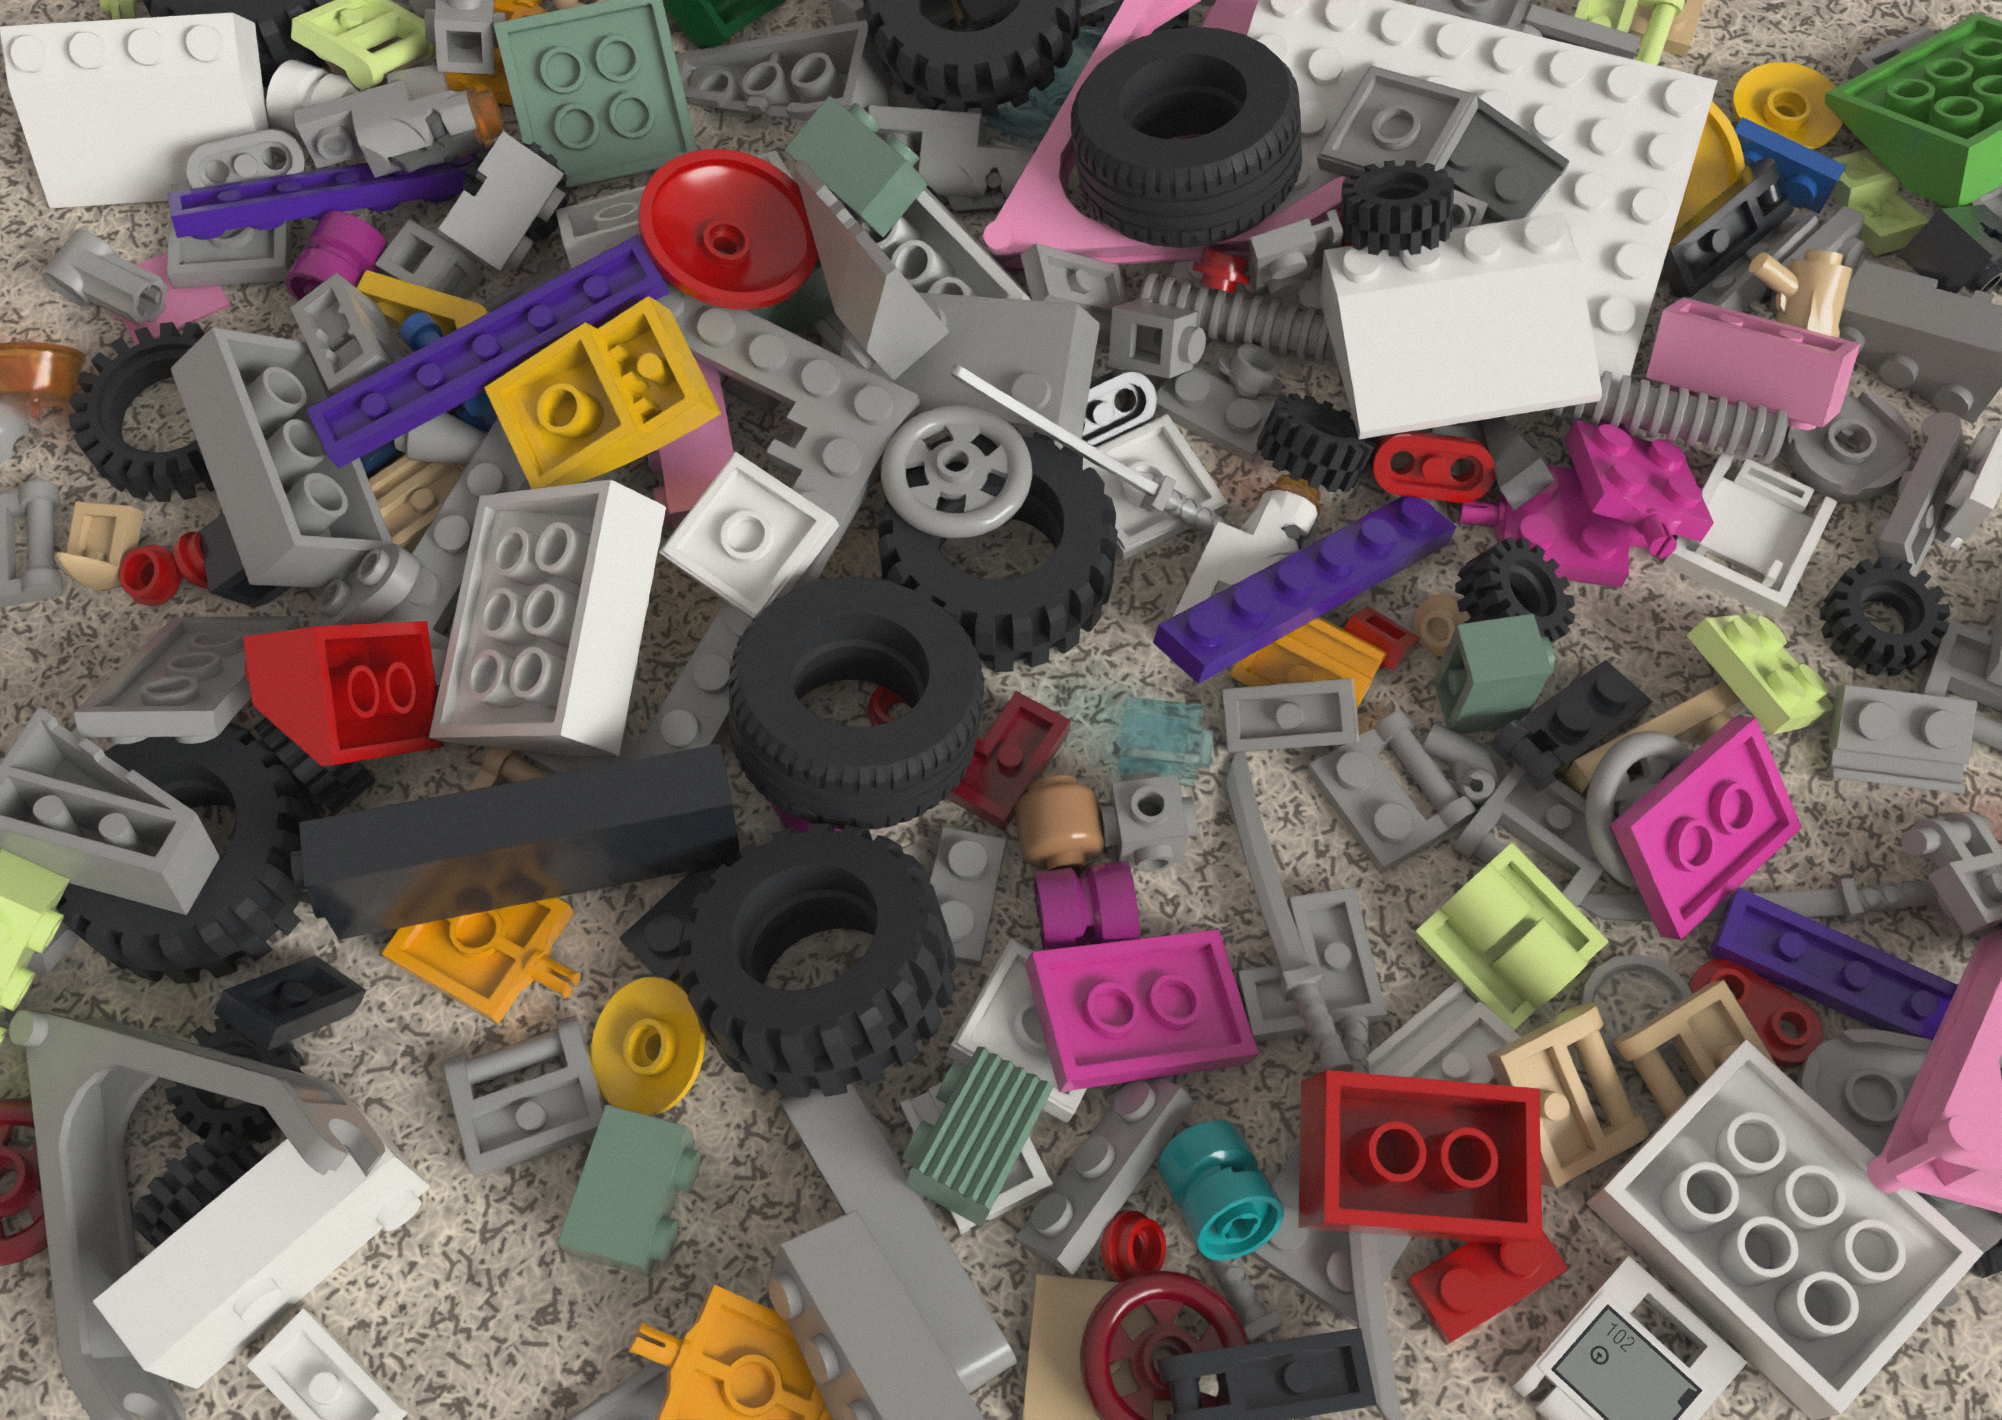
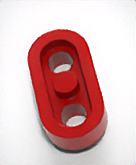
[1370,431,1495,503]
[1687,959,1823,1068]

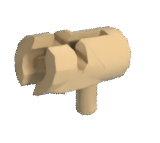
[1749,249,1853,338]

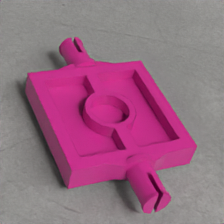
[1564,420,1714,558]
[1458,465,1648,588]

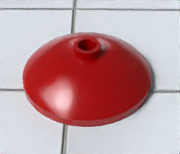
[638,149,819,310]

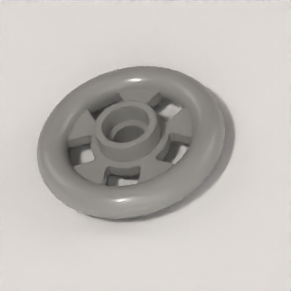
[881,405,1032,538]
[1585,731,1692,889]

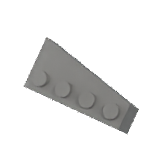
[768,1210,985,1420]

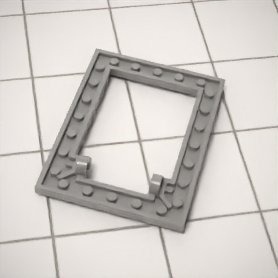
[374,243,921,774]

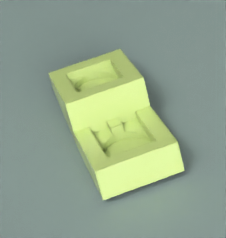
[1831,148,1929,256]

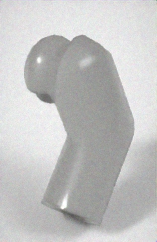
[1423,722,1499,805]

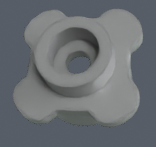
[1217,344,1282,398]

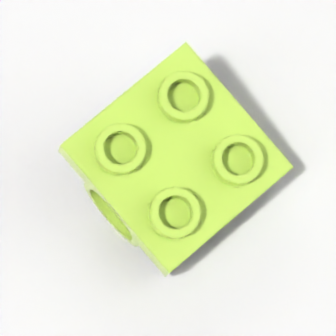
[1411,842,1609,1030]

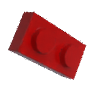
[1406,1230,1569,1346]

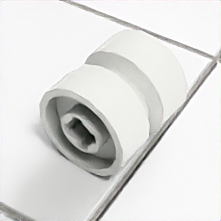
[266,60,371,137]

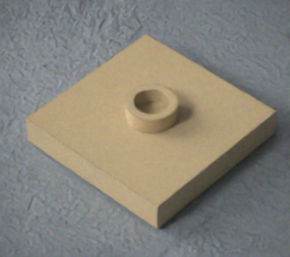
[1023,1274,1178,1420]

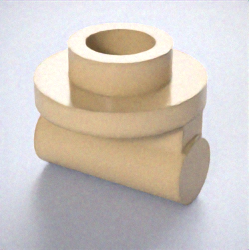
[1413,591,1471,657]

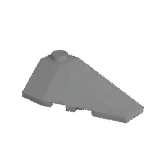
[676,20,893,120]
[794,159,950,381]

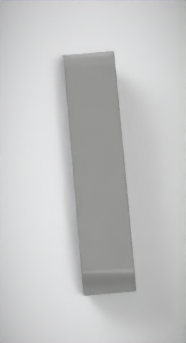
[778,1083,1017,1393]

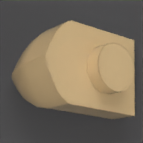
[54,501,144,591]

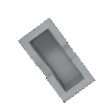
[437,131,566,276]

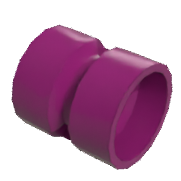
[285,211,389,301]
[1033,861,1140,951]

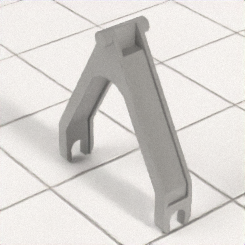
[9,1010,385,1420]

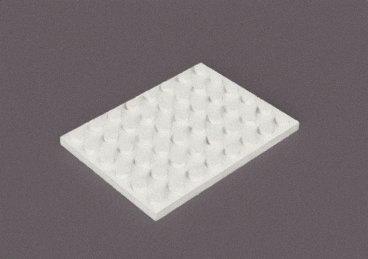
[1171,0,1718,380]

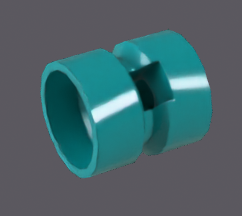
[1158,1120,1284,1261]

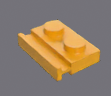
[1229,617,1388,709]

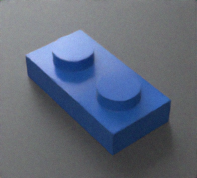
[1734,117,1846,214]

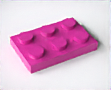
[1610,717,1802,940]
[1025,929,1259,1092]

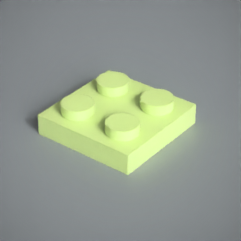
[1686,613,1834,735]

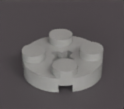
[1782,391,1912,504]

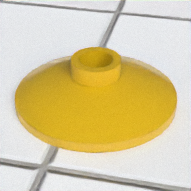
[1732,62,1843,150]
[591,977,705,1116]

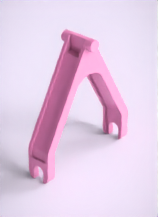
[983,0,1346,273]
[1867,929,2002,1213]

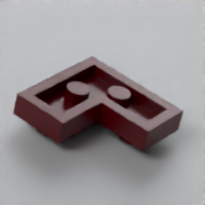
[946,691,1071,831]

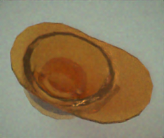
[0,342,86,418]

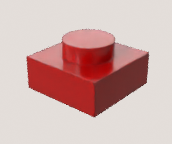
[1344,606,1420,670]

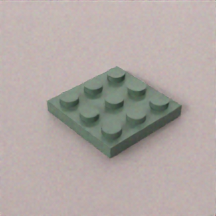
[493,0,698,189]

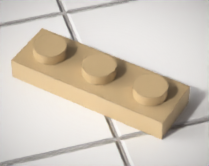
[1561,681,1744,799]

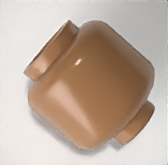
[1015,775,1105,875]

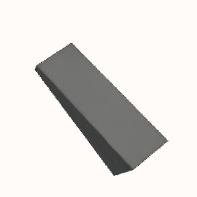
[1481,417,1555,511]

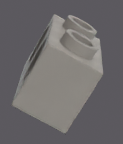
[290,273,405,394]

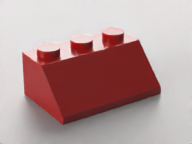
[243,621,445,766]

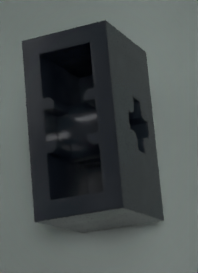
[1898,204,2002,298]

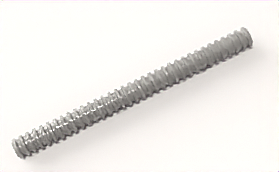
[1138,272,1789,464]

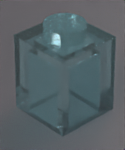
[1117,696,1214,787]

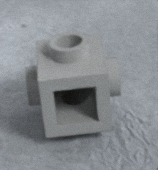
[425,0,506,74]
[1100,771,1197,872]

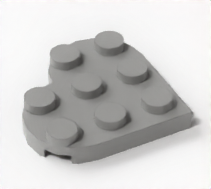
[1796,1029,2002,1252]

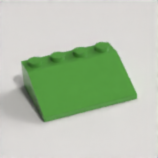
[1825,13,2002,208]

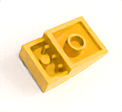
[484,296,722,489]

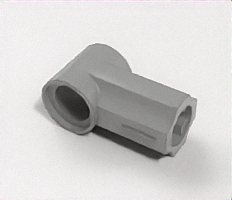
[41,229,168,325]

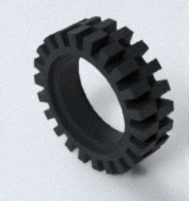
[69,322,215,502]

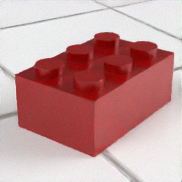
[1298,1070,1542,1244]

